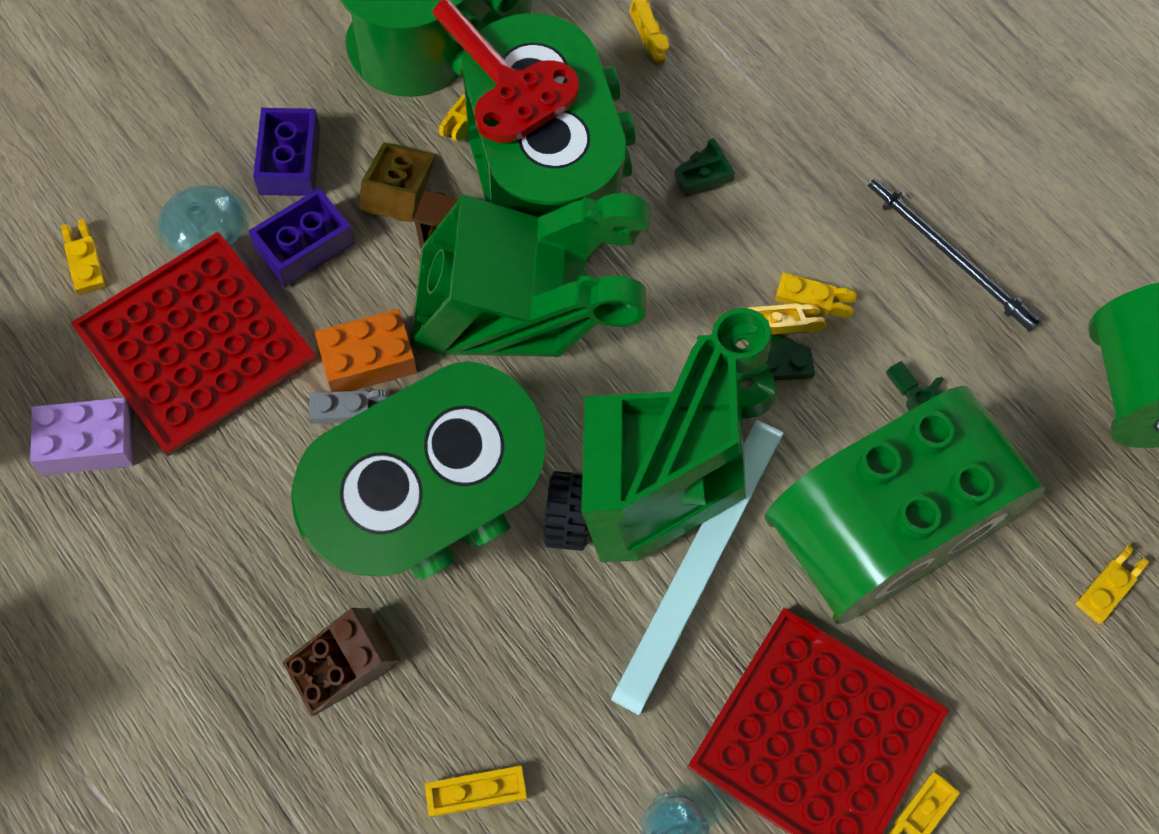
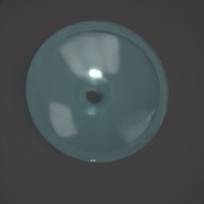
[158,185,243,255]

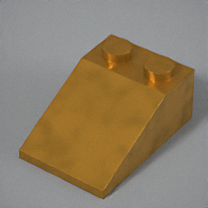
[359,142,435,222]

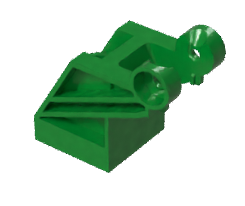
[410,193,650,357]
[581,308,776,562]

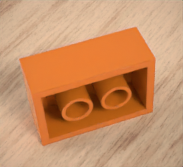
[314,309,417,392]

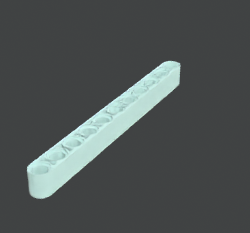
[611,420,784,715]

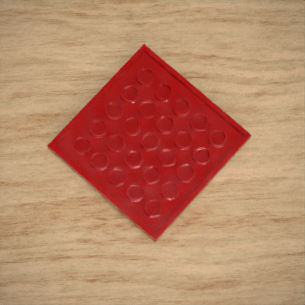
[71,231,316,457]
[686,608,949,834]

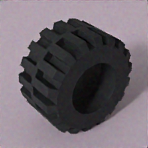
[544,471,588,551]

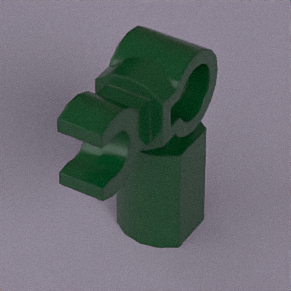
[886,361,950,411]

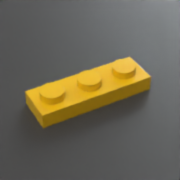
[424,765,527,818]

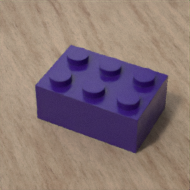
[253,108,320,196]
[248,188,355,287]

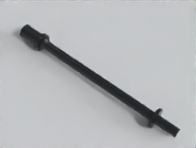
[868,178,1042,332]

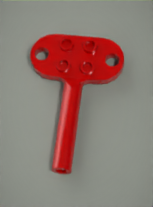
[433,0,579,143]

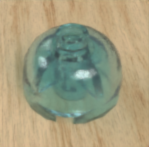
[641,792,710,834]

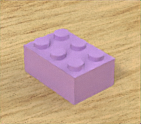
[30,398,133,476]

